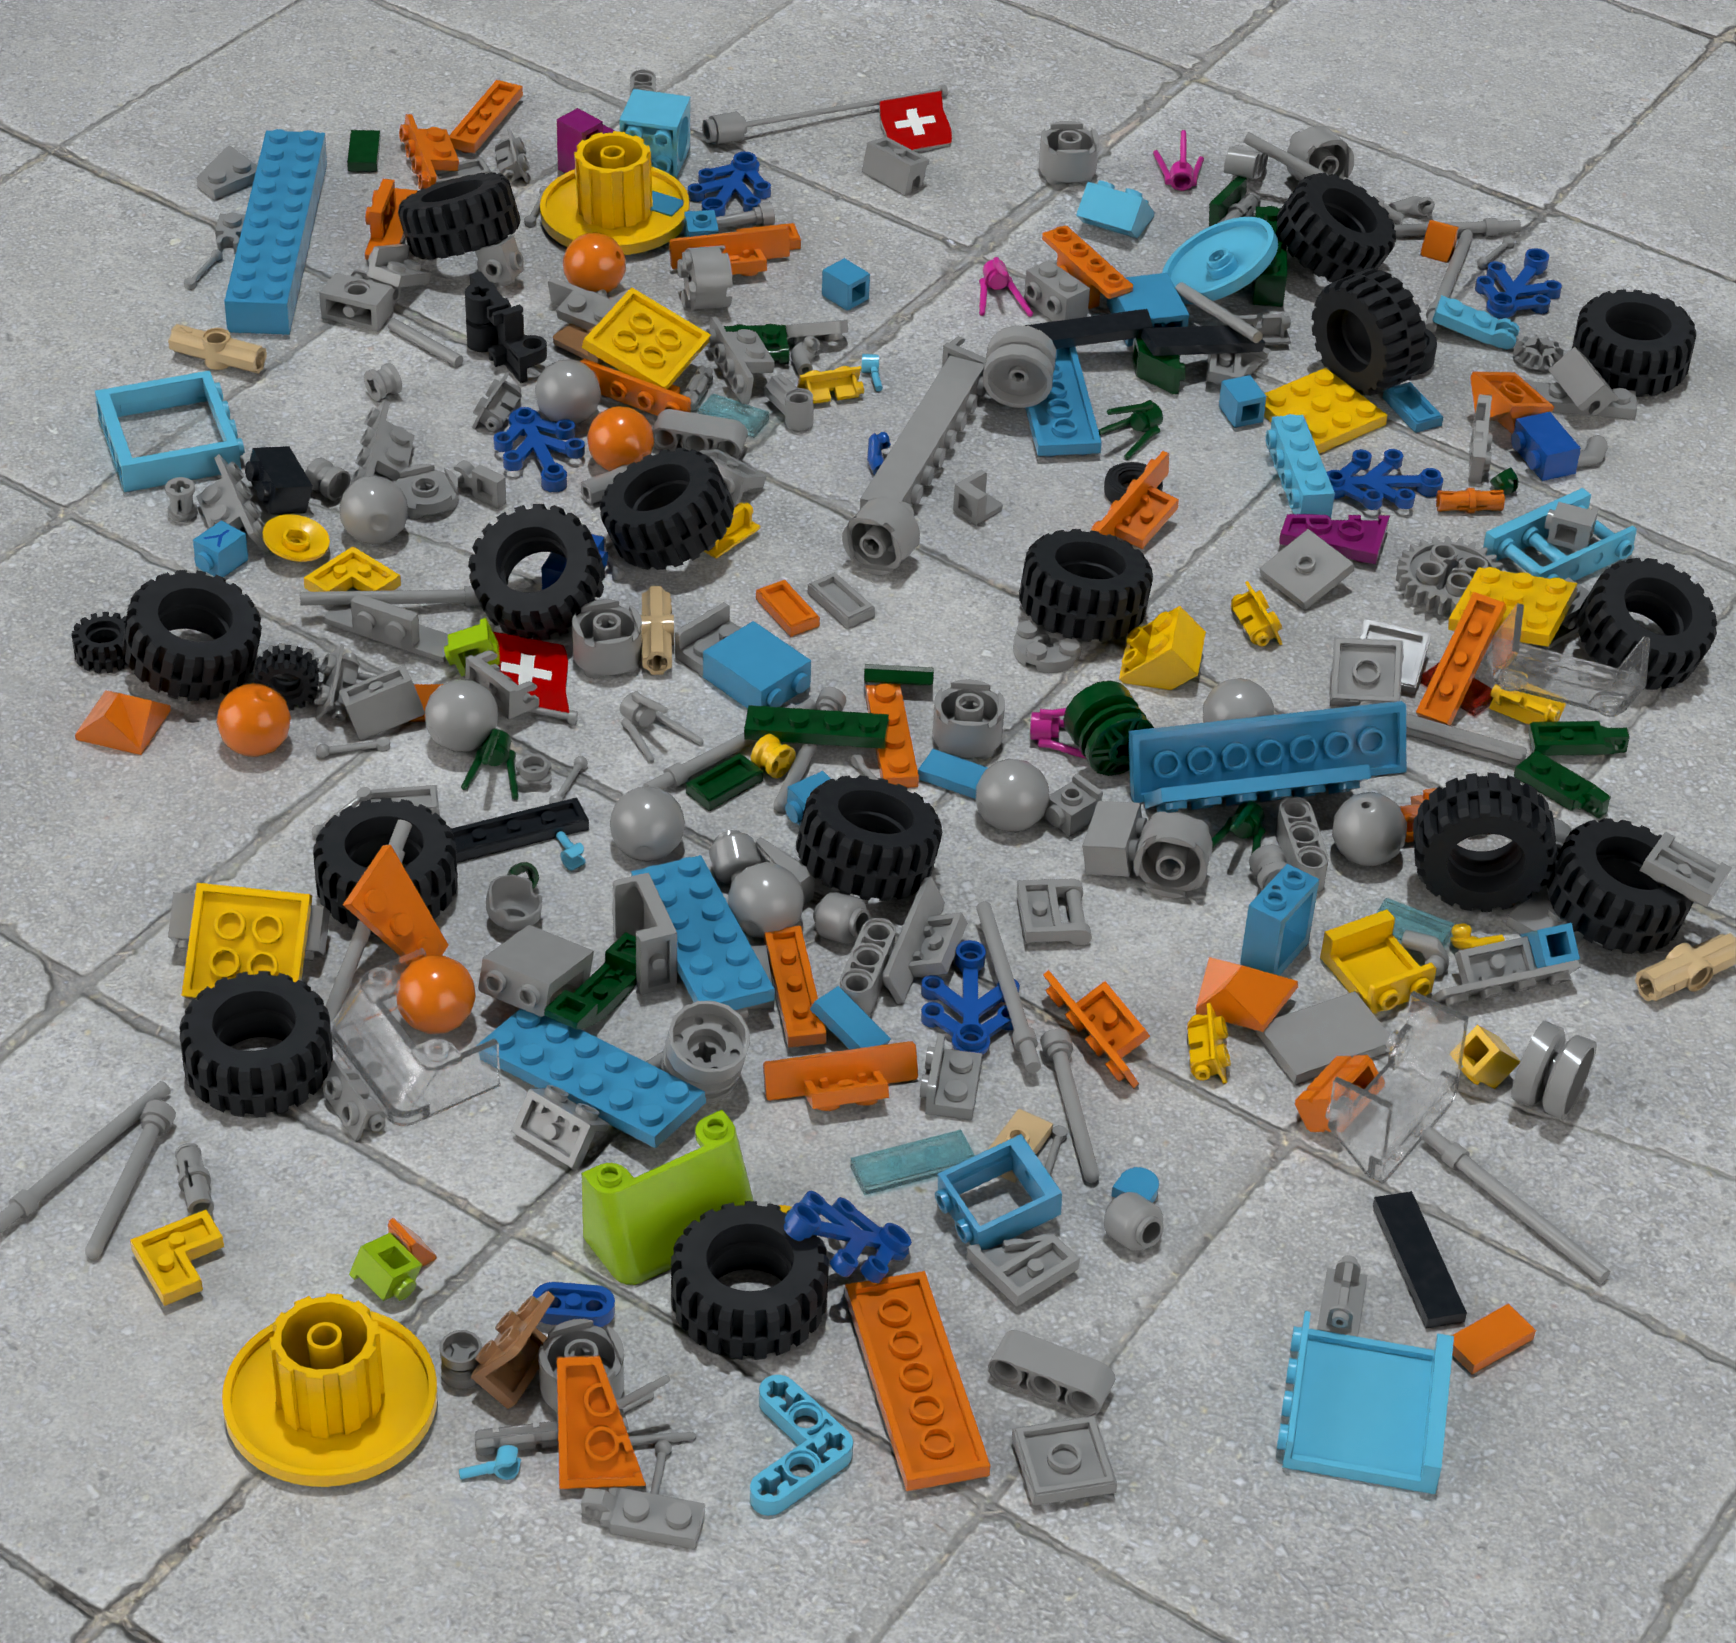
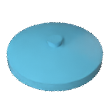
[1162,217,1278,304]

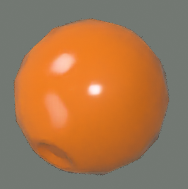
[563,232,626,294]
[587,406,655,471]
[216,683,291,757]
[396,956,476,1034]

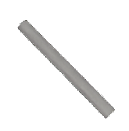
[1175,282,1263,343]

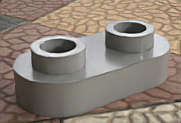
[786,320,848,343]

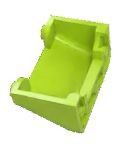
[581,1110,754,1285]

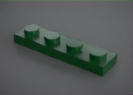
[744,705,889,749]

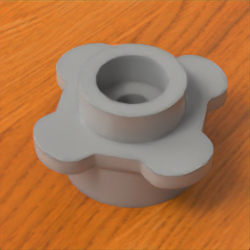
[516,754,552,787]

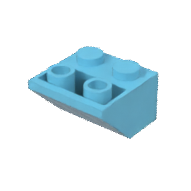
[1076,180,1155,239]

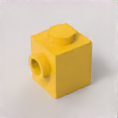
[1451,1024,1521,1089]

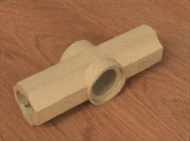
[168,324,267,374]
[640,586,674,675]
[1635,933,1736,1002]

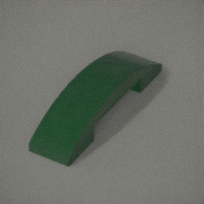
[544,932,636,1030]

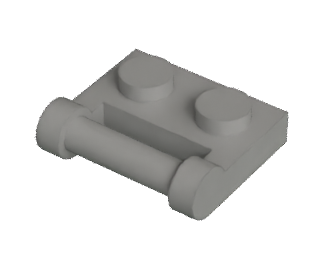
[1640,832,1732,907]
[1016,878,1092,946]

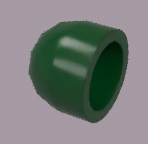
[1490,467,1519,495]
[507,862,539,889]

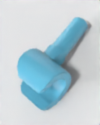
[861,354,883,392]
[556,831,586,871]
[459,1445,521,1480]

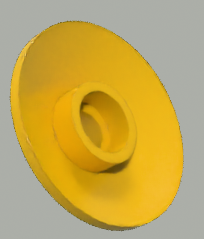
[262,514,330,562]

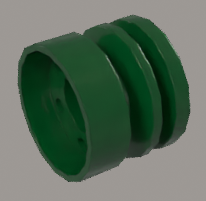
[1063,680,1154,776]

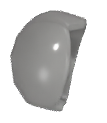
[486,875,542,931]

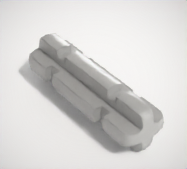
[682,365,713,412]
[475,1421,559,1455]

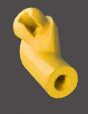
[1450,923,1505,950]

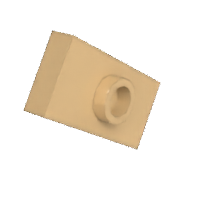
[988,1109,1053,1183]

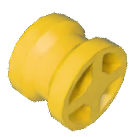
[751,734,796,779]

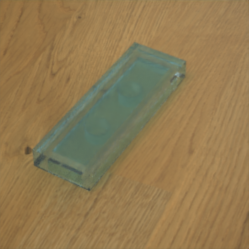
[850,1129,975,1195]

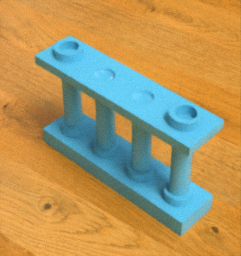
[1483,488,1637,581]

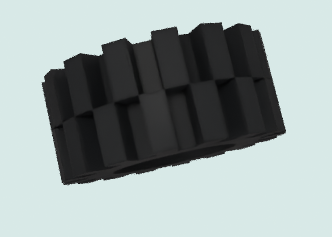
[71,612,127,673]
[254,645,319,711]

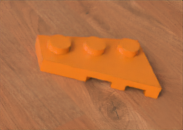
[343,845,449,965]
[557,1355,646,1489]

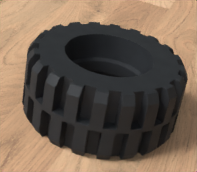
[398,172,521,260]
[1277,173,1396,282]
[1311,269,1427,396]
[1572,289,1697,397]
[600,448,734,570]
[468,504,605,641]
[1019,529,1153,642]
[1577,558,1717,690]
[122,570,262,701]
[1413,772,1557,912]
[796,775,943,901]
[313,798,458,934]
[1546,818,1694,954]
[179,971,333,1118]
[671,1201,829,1360]

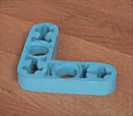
[750,1375,853,1516]

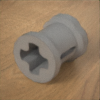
[165,477,198,522]

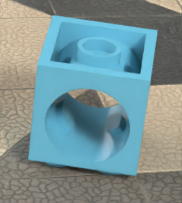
[619,89,691,178]

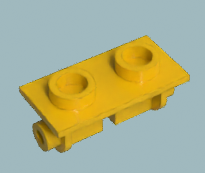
[797,366,864,404]
[704,503,761,559]
[1231,581,1283,647]
[1489,677,1567,725]
[1187,1003,1231,1084]

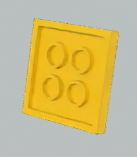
[581,287,711,389]
[1264,367,1388,454]
[1448,567,1577,647]
[181,883,313,999]

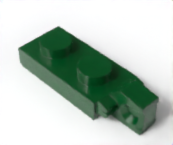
[1528,721,1630,756]
[1514,750,1611,819]

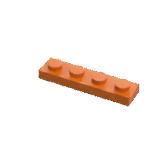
[449,80,523,154]
[1416,592,1507,726]
[865,683,919,788]
[764,926,826,1048]

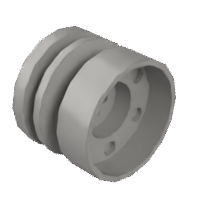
[660,1001,750,1104]

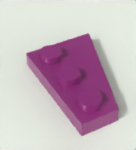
[1279,514,1390,565]

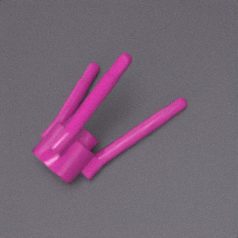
[1153,130,1204,191]
[979,257,1033,317]
[1030,708,1086,759]

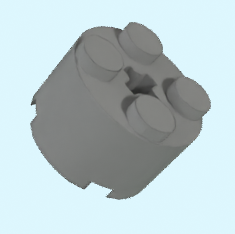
[1039,121,1099,185]
[1287,126,1354,182]
[677,245,733,310]
[842,497,920,576]
[572,599,642,679]
[932,679,1005,759]
[1134,811,1212,898]
[539,1319,624,1415]

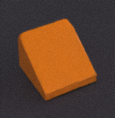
[1420,220,1459,263]
[388,1218,437,1268]

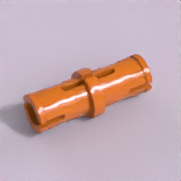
[1436,488,1505,514]

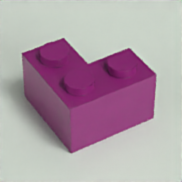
[557,108,615,173]

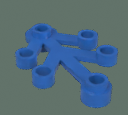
[688,151,771,217]
[1475,248,1562,319]
[493,407,585,492]
[1327,449,1443,510]
[921,940,1020,1055]
[783,1191,912,1283]

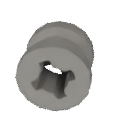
[364,363,402,401]

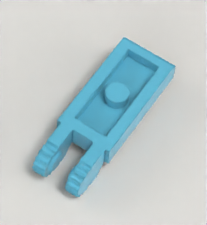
[1432,295,1520,350]

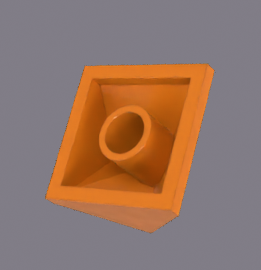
[1470,371,1554,434]
[75,690,171,755]
[1195,957,1298,1032]

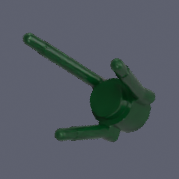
[1098,400,1163,460]
[461,728,519,800]
[1212,801,1266,870]

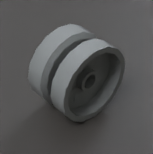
[983,325,1056,408]
[1511,1021,1597,1120]

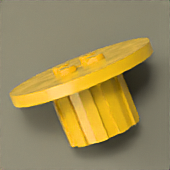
[540,131,690,255]
[222,1293,438,1487]

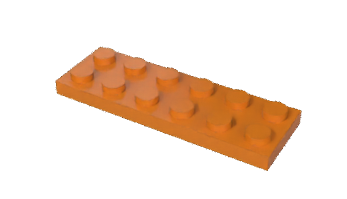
[845,1271,990,1491]

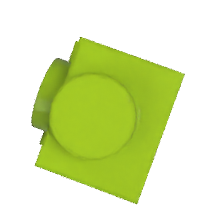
[444,618,500,677]
[349,1233,422,1301]

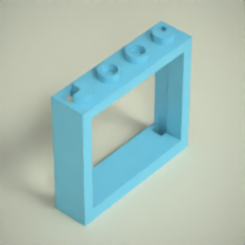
[95,370,245,493]

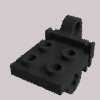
[465,271,547,384]

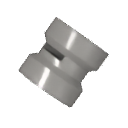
[305,457,351,501]
[1249,844,1287,890]
[439,1330,482,1389]

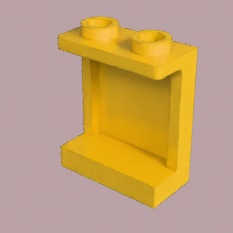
[1320,909,1437,1014]

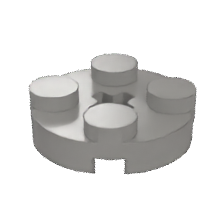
[393,464,459,519]
[1013,620,1082,673]

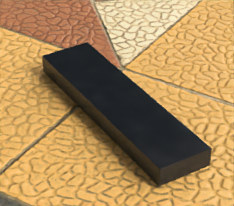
[1025,309,1153,349]
[1141,324,1265,356]
[451,797,589,863]
[1373,1191,1467,1328]

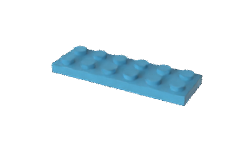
[1025,347,1102,457]
[1144,764,1371,813]
[631,855,775,1010]
[476,1008,706,1148]

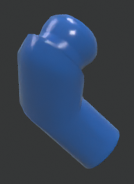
[867,432,891,476]

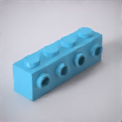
[1265,414,1335,518]

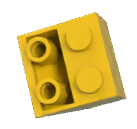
[1119,606,1206,690]

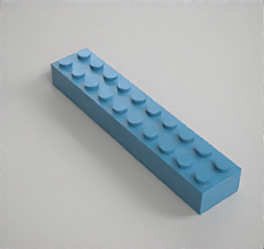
[224,129,327,335]

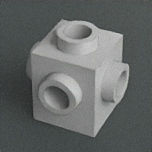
[475,236,524,286]

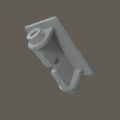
[495,129,530,184]
[1235,313,1291,346]
[472,371,522,431]
[314,644,360,721]
[322,1060,386,1142]
[1317,1255,1368,1337]

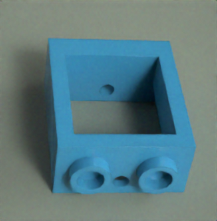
[1240,864,1320,976]
[935,1134,1062,1250]

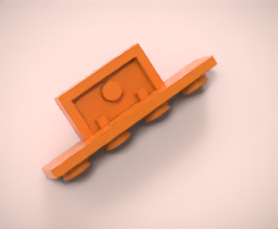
[399,114,459,190]
[365,179,418,260]
[669,226,790,276]
[1042,226,1133,309]
[580,358,691,416]
[1091,451,1179,549]
[1043,970,1150,1089]
[763,1041,918,1111]

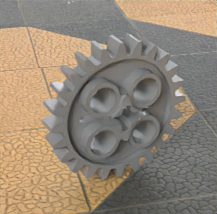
[1396,536,1503,615]

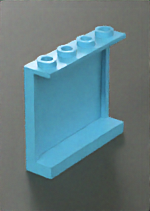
[1277,1311,1454,1494]

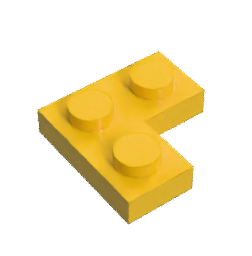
[304,546,401,592]
[130,1209,224,1306]

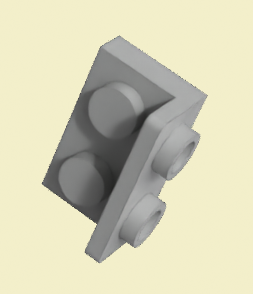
[367,244,432,287]
[699,449,767,507]
[675,602,741,677]
[920,1033,982,1120]
[511,1085,609,1168]

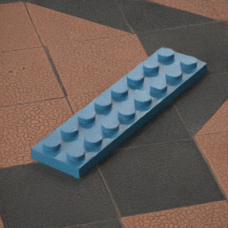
[1129,701,1407,803]

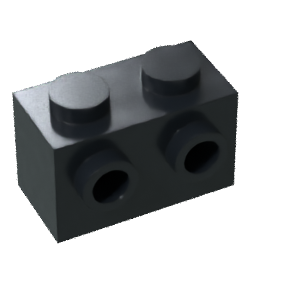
[245,446,313,515]

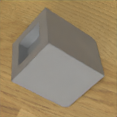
[953,470,1003,526]

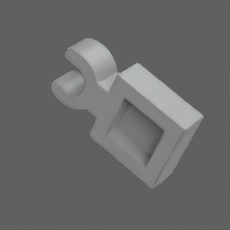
[215,212,245,254]
[454,460,506,509]

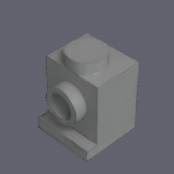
[1544,502,1599,551]
[1044,773,1103,837]

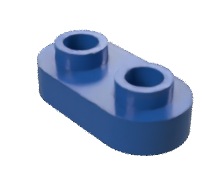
[532,1282,615,1327]

